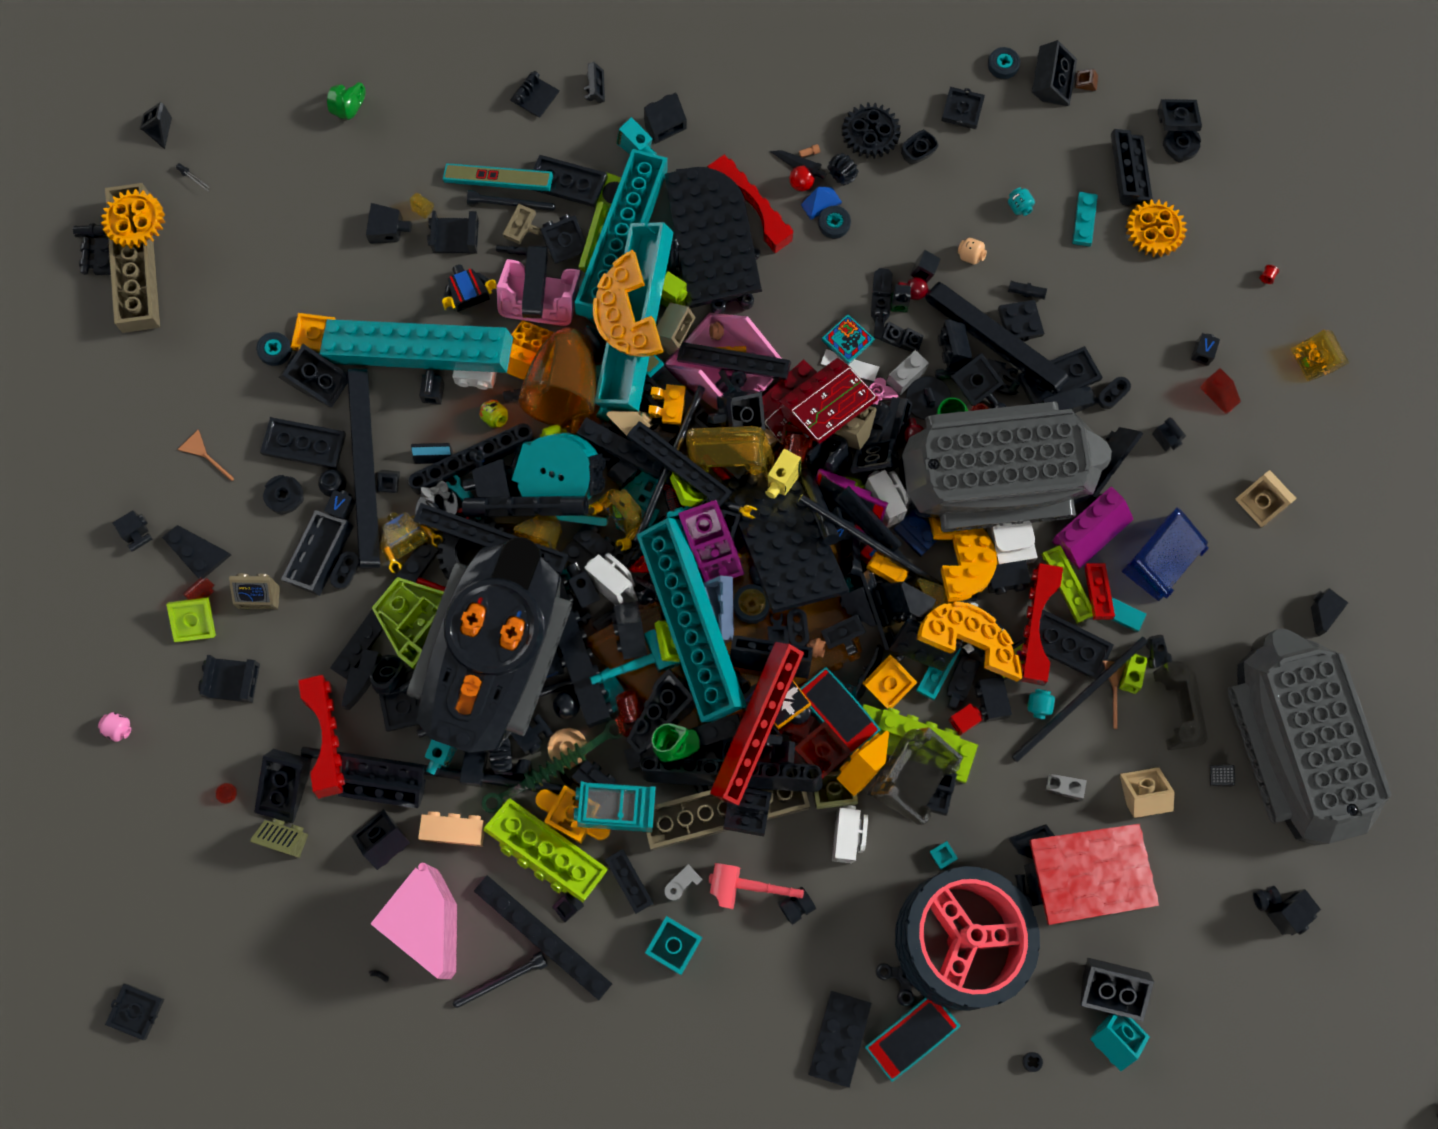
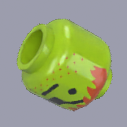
[479,400,508,428]

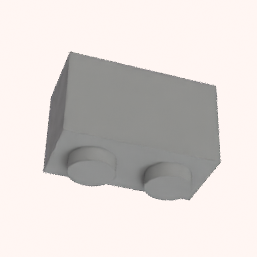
[887,350,929,396]

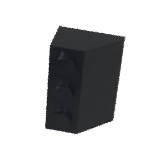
[1032,40,1077,106]
[876,582,936,623]
[1081,958,1154,1021]

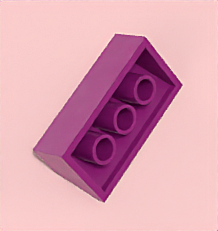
[1051,486,1134,570]

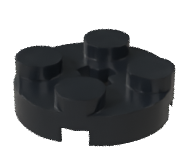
[1162,131,1201,162]
[263,475,304,515]

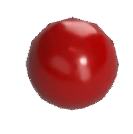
[789,166,815,192]

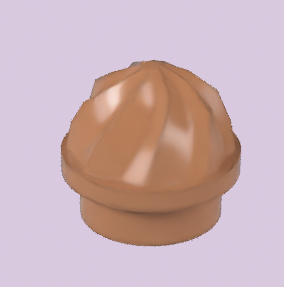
[806,638,826,658]

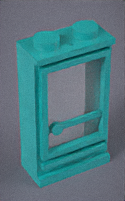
[573,781,656,832]

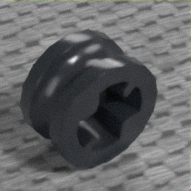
[1023,1052,1043,1072]

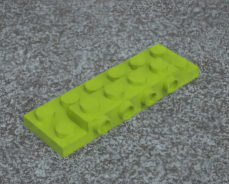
[863,704,978,783]
[483,798,608,903]

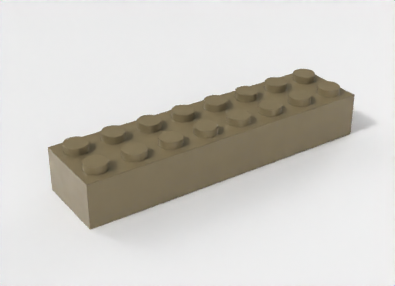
[105,183,160,333]
[646,777,810,851]

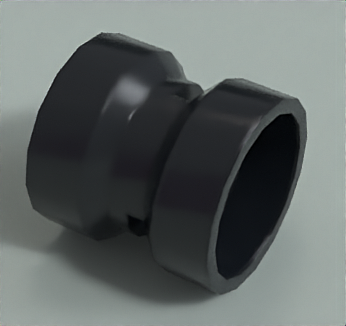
[1253,885,1282,911]

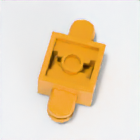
[536,785,610,844]

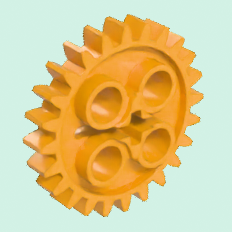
[101,189,165,249]
[1125,200,1187,257]

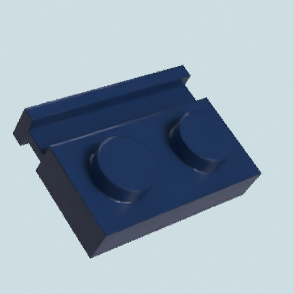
[893,511,939,557]

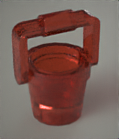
[781,424,813,464]
[615,690,644,737]

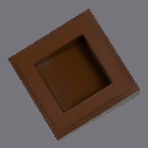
[1075,69,1098,91]

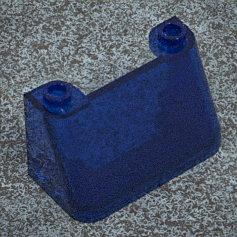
[1121,507,1209,601]

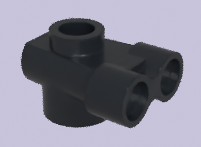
[1146,634,1172,668]

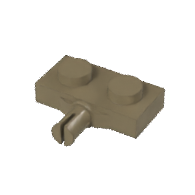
[503,204,541,244]

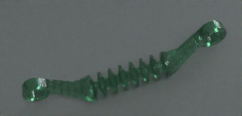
[482,719,625,814]

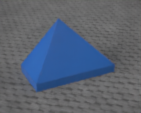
[801,187,842,220]

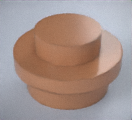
[709,321,724,340]

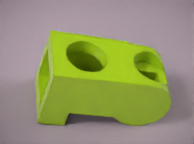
[1118,654,1147,694]

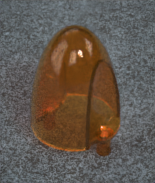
[519,327,597,435]

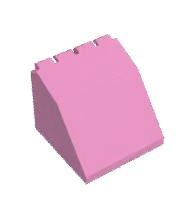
[664,313,782,410]
[371,863,457,979]

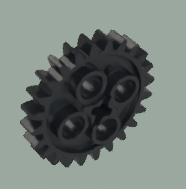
[842,102,901,159]

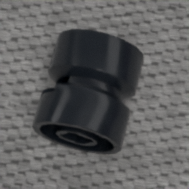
[778,886,816,925]

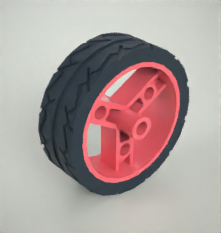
[895,866,1040,1011]

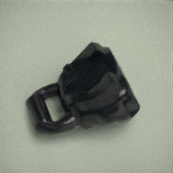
[579,326,607,363]

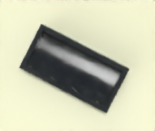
[281,510,354,596]

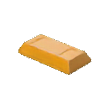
[866,552,909,582]

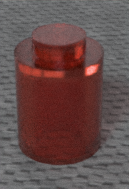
[183,577,215,600]

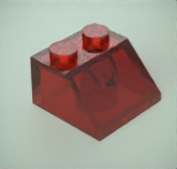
[795,721,852,779]

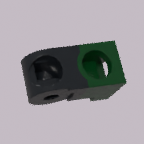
[891,284,911,312]

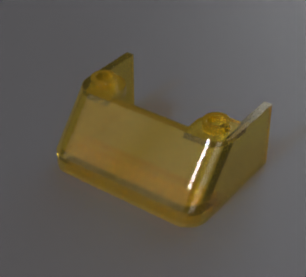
[686,426,774,481]

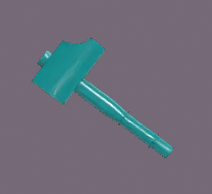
[589,629,680,685]

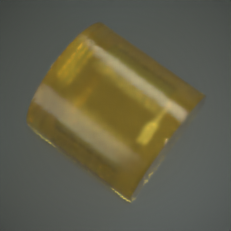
[410,193,434,219]

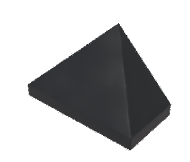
[1009,824,1055,859]

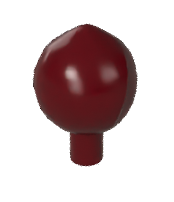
[898,277,929,300]
[904,418,924,444]

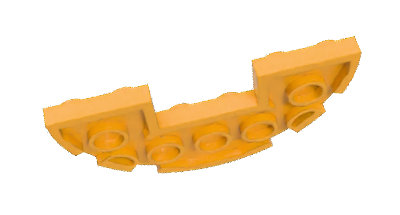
[593,250,663,357]
[929,518,997,602]
[917,602,1022,682]

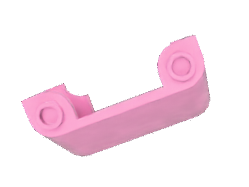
[497,259,580,326]

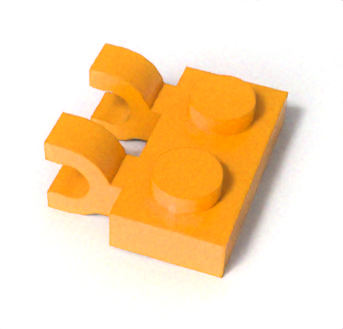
[648,384,686,425]

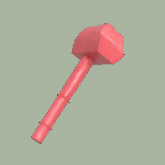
[709,863,804,909]

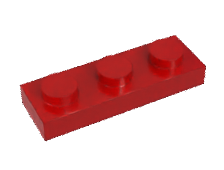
[1084,563,1115,620]

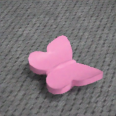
[868,377,898,405]

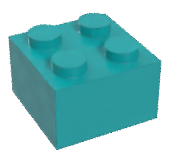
[645,916,702,975]

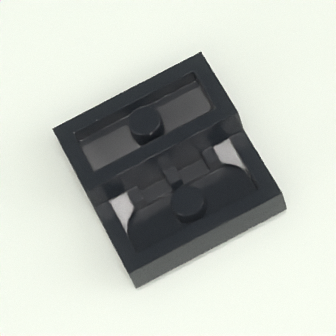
[723,788,772,837]

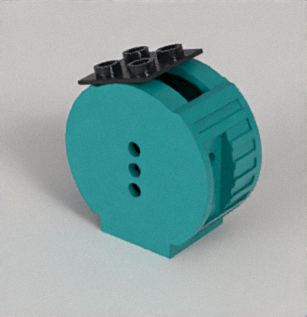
[512,433,605,500]

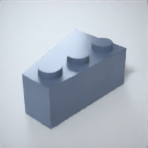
[703,575,734,644]

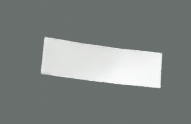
[821,349,879,381]

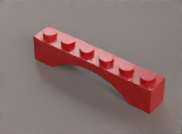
[707,154,793,253]
[1020,563,1063,686]
[298,675,345,799]

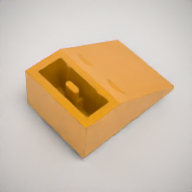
[507,320,556,383]
[836,731,889,796]

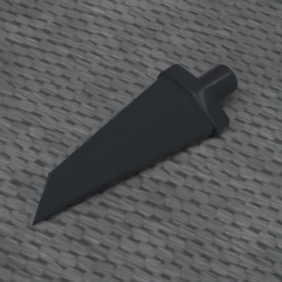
[769,150,827,180]

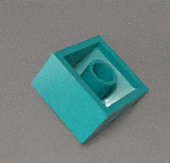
[1090,1013,1150,1071]

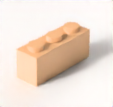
[418,811,486,847]

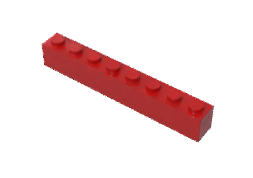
[710,642,804,806]

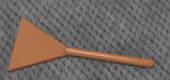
[177,430,234,481]
[1103,661,1126,729]

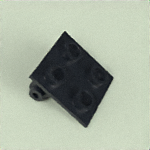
[510,71,560,118]

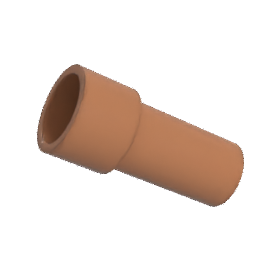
[799,144,820,158]

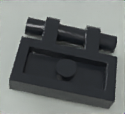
[79,237,111,275]

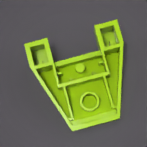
[372,577,444,670]

